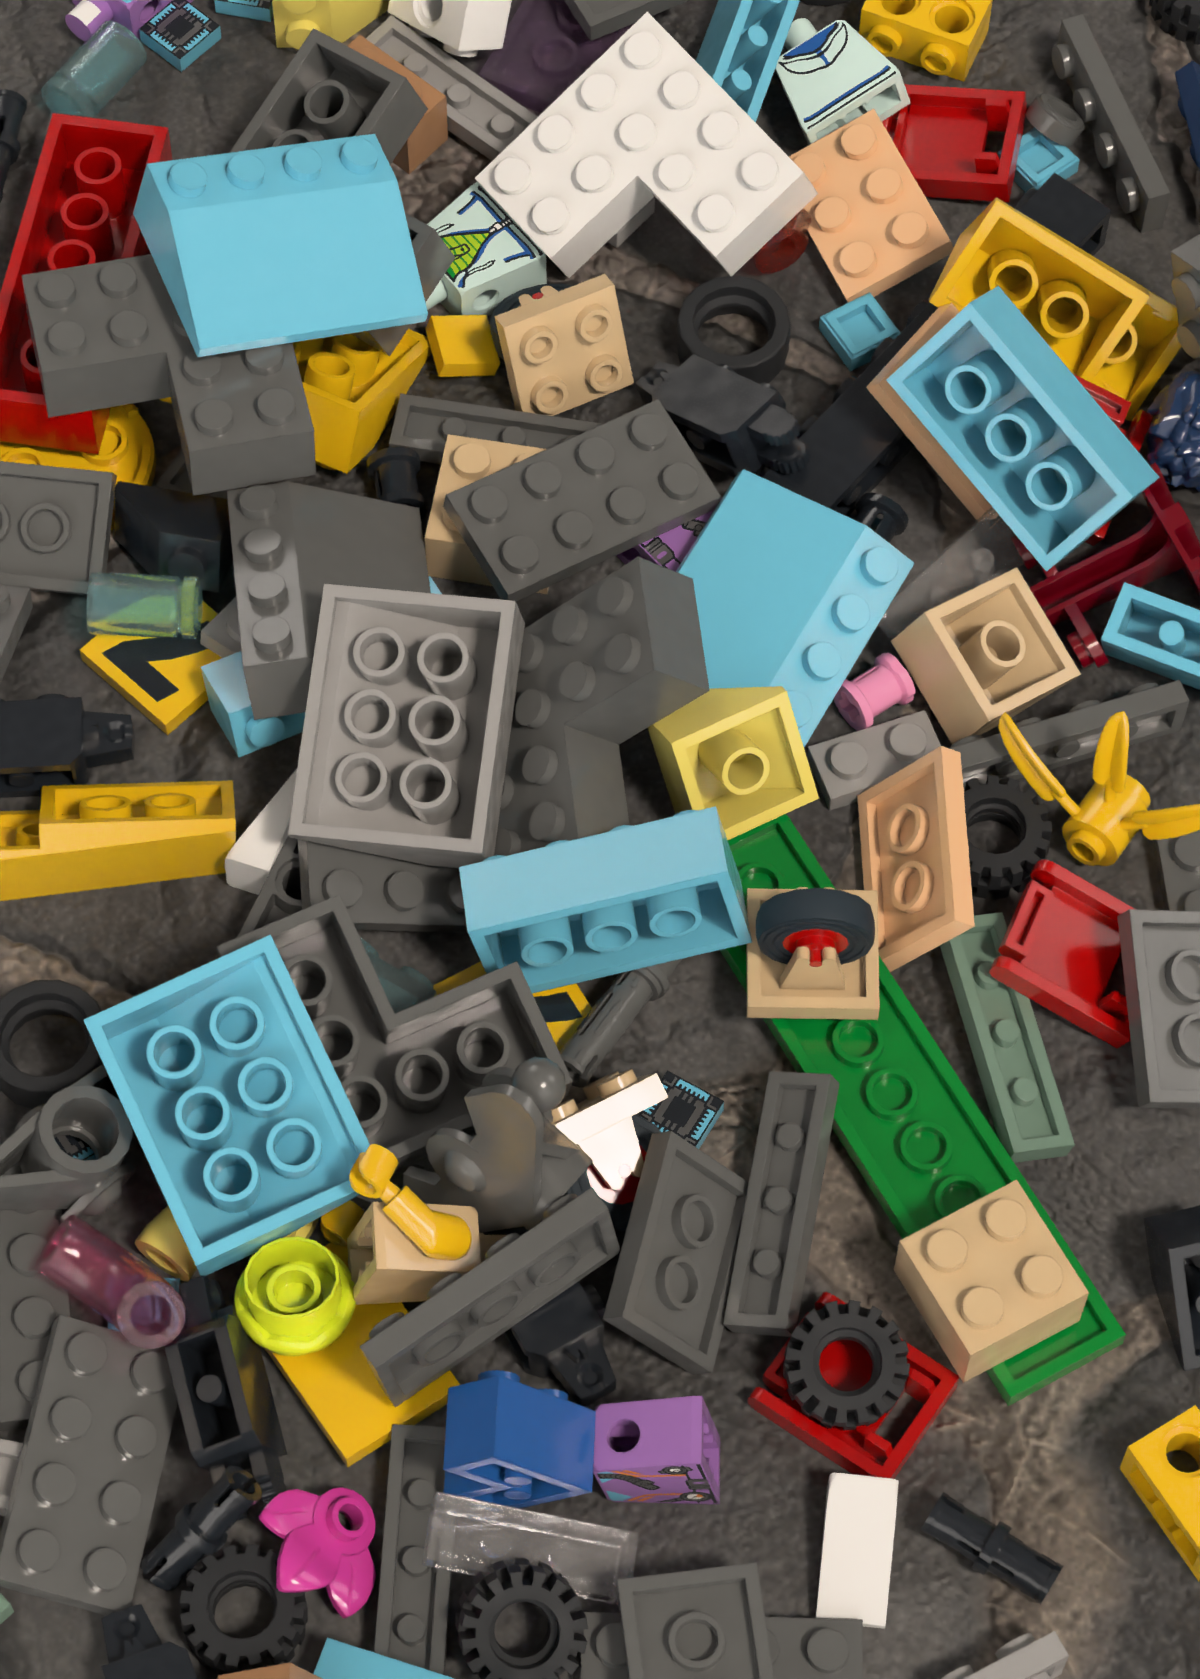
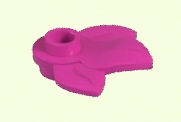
[259,1487,376,1618]

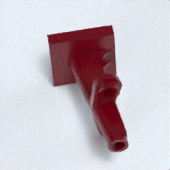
[1011,462,1200,669]

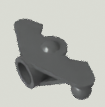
[403,1057,594,1233]
[0,1064,136,1229]

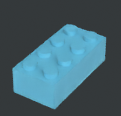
[886,286,1160,572]
[459,806,752,994]

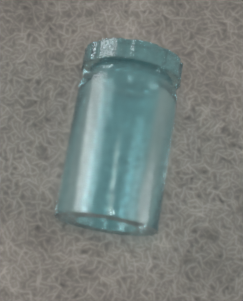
[41,20,147,118]
[87,572,203,639]

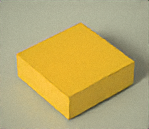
[425,315,500,377]

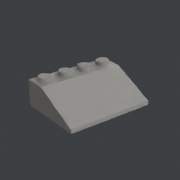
[288,584,525,868]

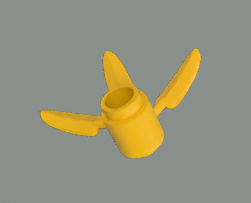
[998,711,1200,866]

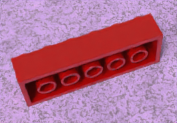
[0,113,172,454]

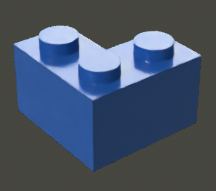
[443,1370,596,1515]

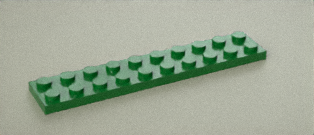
[720,813,1126,1406]

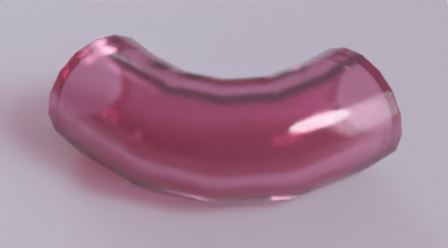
[35,1214,185,1349]

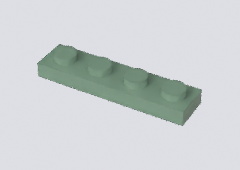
[940,912,1075,1163]

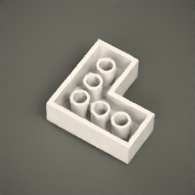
[475,12,818,278]

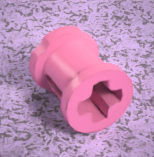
[834,653,915,731]

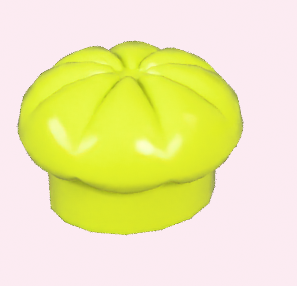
[234,1236,356,1356]

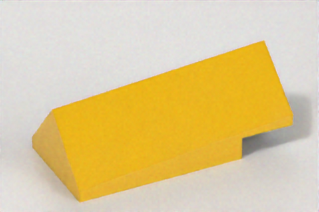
[929,198,1181,421]
[0,780,236,901]

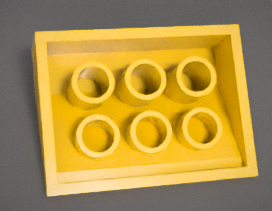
[160,329,432,474]

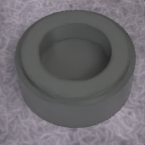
[1025,93,1085,147]

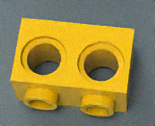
[859,0,993,82]
[1120,1405,1200,1581]

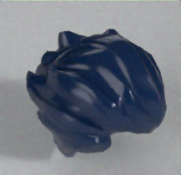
[1146,370,1200,492]

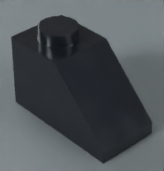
[115,481,233,593]
[1144,1205,1200,1371]

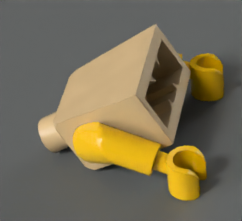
[321,1144,510,1305]

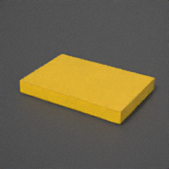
[265,1242,460,1468]

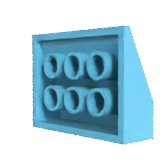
[133,134,428,357]
[676,469,914,747]
[84,934,370,1276]

